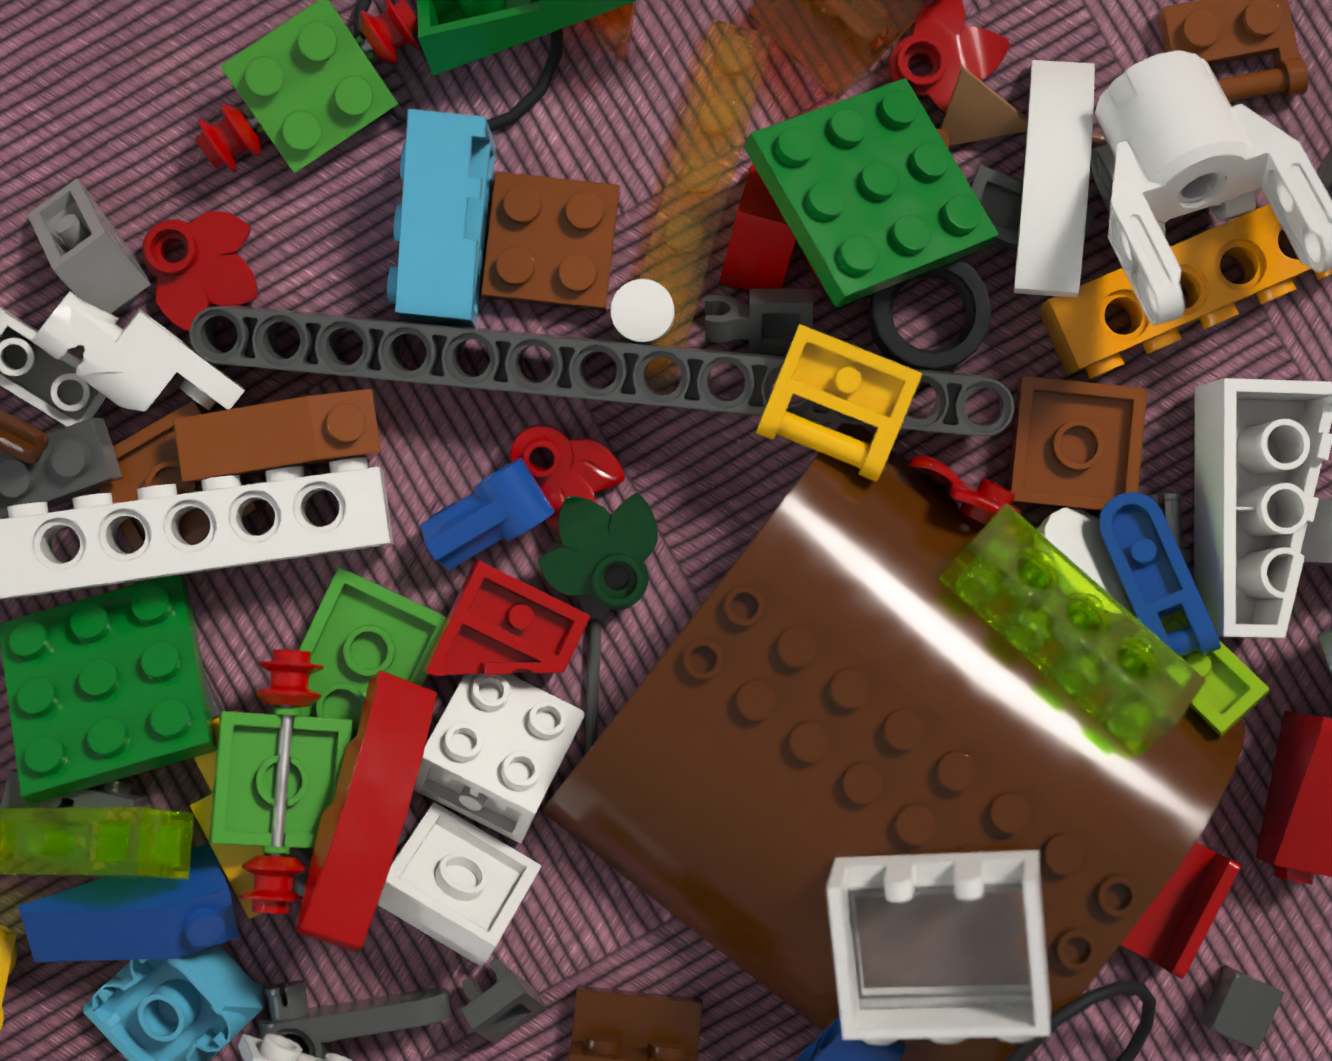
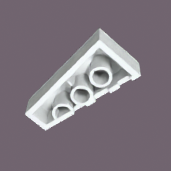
[1194,378,1332,638]

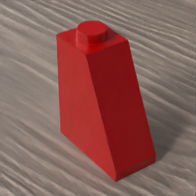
[1256,711,1332,885]

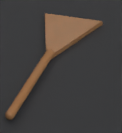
[939,65,1107,147]

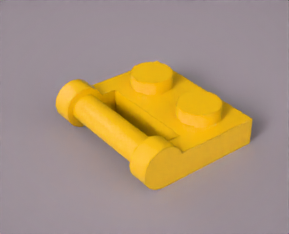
[756,324,922,482]

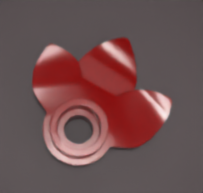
[888,0,1010,114]
[142,211,258,332]
[510,424,625,533]
[908,455,1022,532]

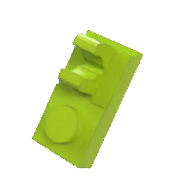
[1128,610,1270,737]

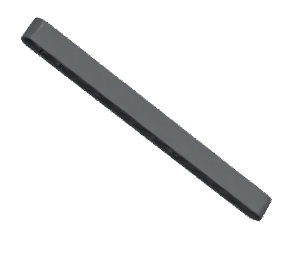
[189,305,1014,437]

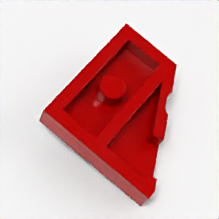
[422,560,591,676]

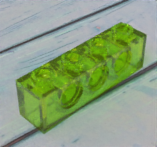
[938,503,1206,757]

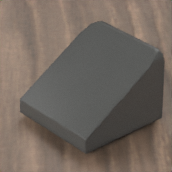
[1199,965,1285,1050]

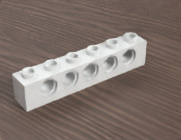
[0,457,394,599]

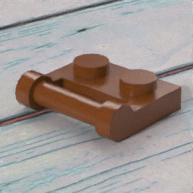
[1157,0,1308,102]

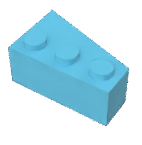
[387,109,496,328]

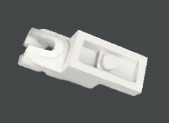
[31,291,245,412]

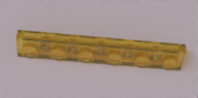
[612,19,773,393]

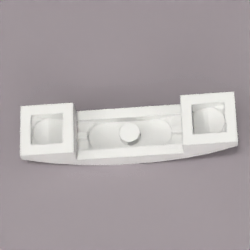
[1014,60,1095,298]

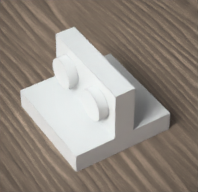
[377,802,542,967]

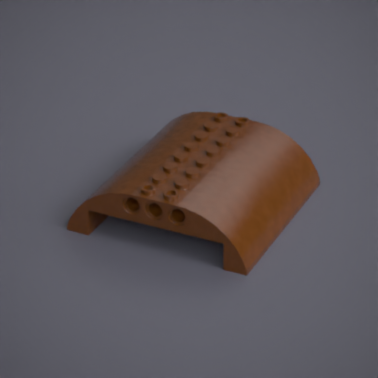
[541,423,1245,1061]

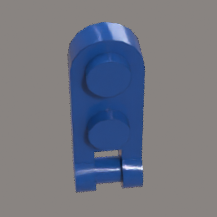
[1099,492,1221,672]

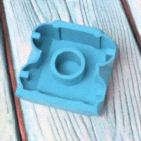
[83,944,265,1061]

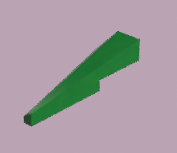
[417,0,638,76]

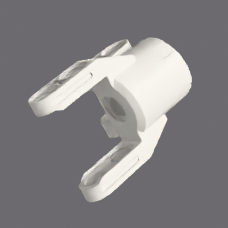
[1090,50,1332,325]

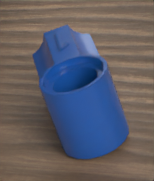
[419,458,555,571]

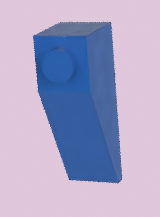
[18,844,240,962]

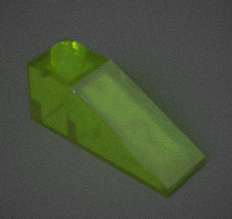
[0,807,194,880]

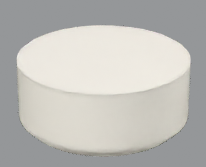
[611,279,675,344]

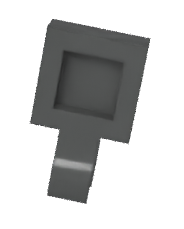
[705,288,813,355]

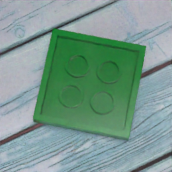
[743,78,999,308]
[0,575,217,805]

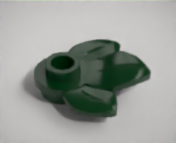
[537,493,658,610]

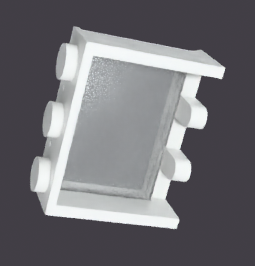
[827,850,1051,1045]

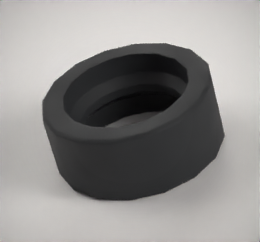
[868,259,992,371]

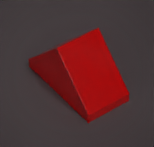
[719,164,796,293]

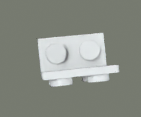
[414,674,585,844]

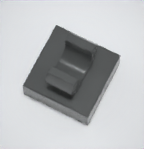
[461,958,546,1044]

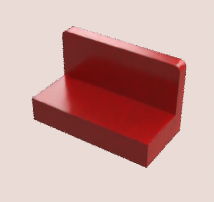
[1120,842,1241,979]

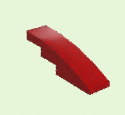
[295,670,437,952]

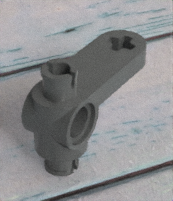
[258,980,451,1059]

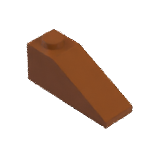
[173,389,381,483]

